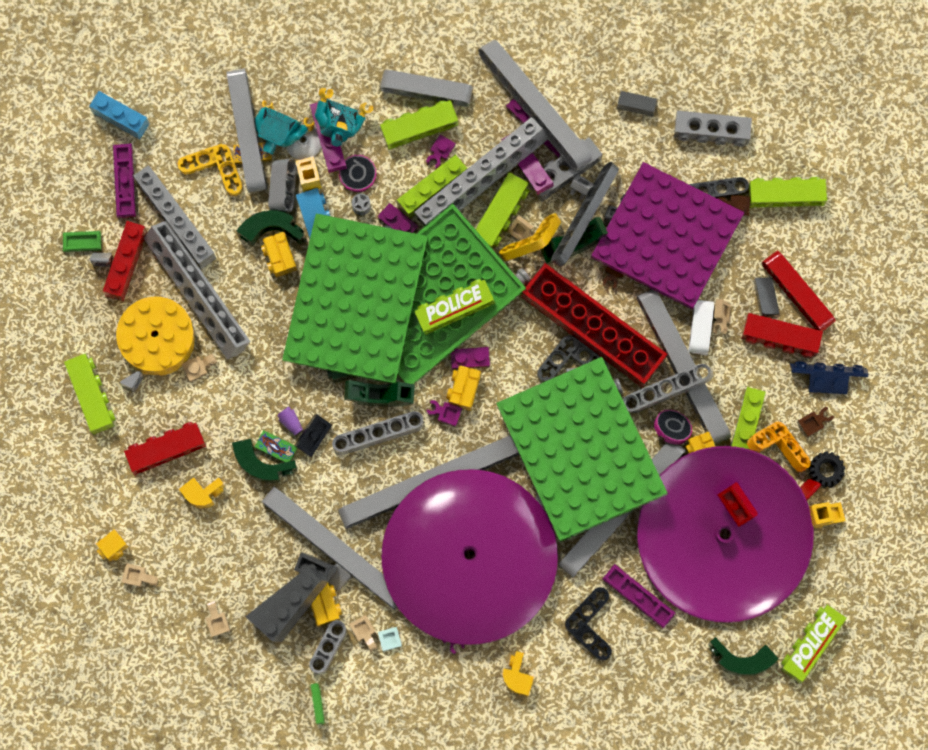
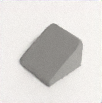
[90,252,112,267]
[120,371,143,392]
[328,563,351,592]

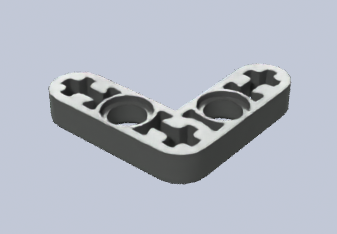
[537,335,608,382]

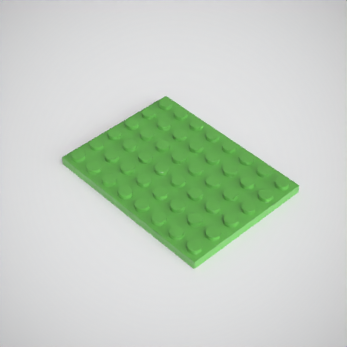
[398,203,526,384]
[282,213,428,384]
[496,357,667,542]

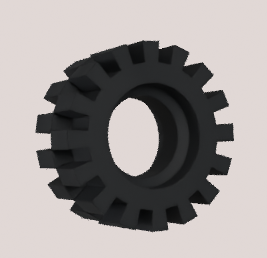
[808,451,845,488]

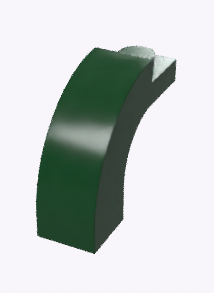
[236,210,305,247]
[540,217,608,264]
[344,380,415,407]
[232,439,298,483]
[708,637,779,677]

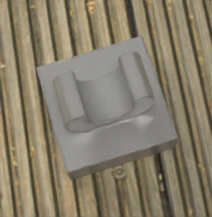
[570,175,594,200]

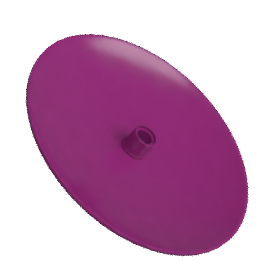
[637,446,814,623]
[381,469,558,645]

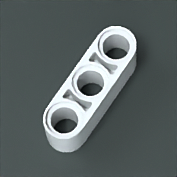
[688,300,714,355]

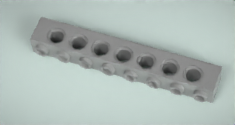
[415,117,548,226]
[143,221,251,360]

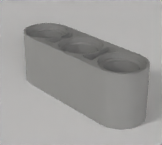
[268,159,297,212]
[309,620,347,675]

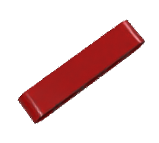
[762,250,836,331]

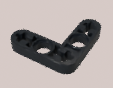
[565,587,612,661]

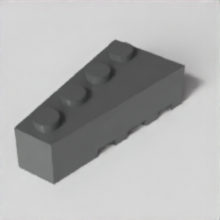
[245,568,329,642]

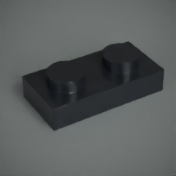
[294,414,332,457]

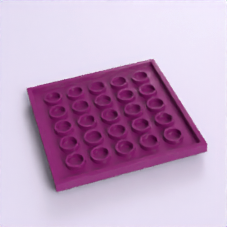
[591,162,744,310]

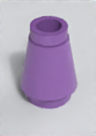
[277,407,303,436]

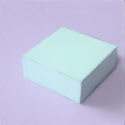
[378,627,402,651]

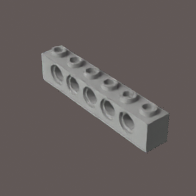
[133,165,216,269]

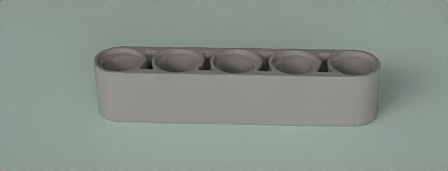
[380,70,473,107]
[623,364,714,413]
[332,411,424,455]

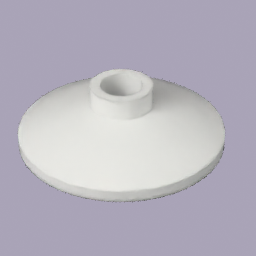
[286,124,321,160]

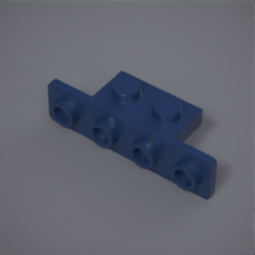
[790,361,869,394]

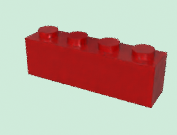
[103,221,147,302]
[741,313,823,358]
[124,422,206,476]

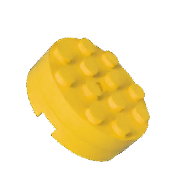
[116,297,195,376]

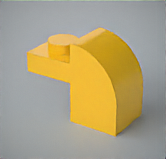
[295,157,322,192]
[179,478,225,509]
[809,502,846,529]
[503,651,534,697]

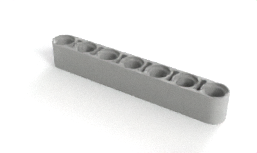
[226,68,267,193]

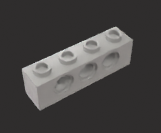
[674,110,752,147]
[528,137,603,202]

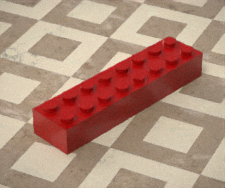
[521,263,668,389]

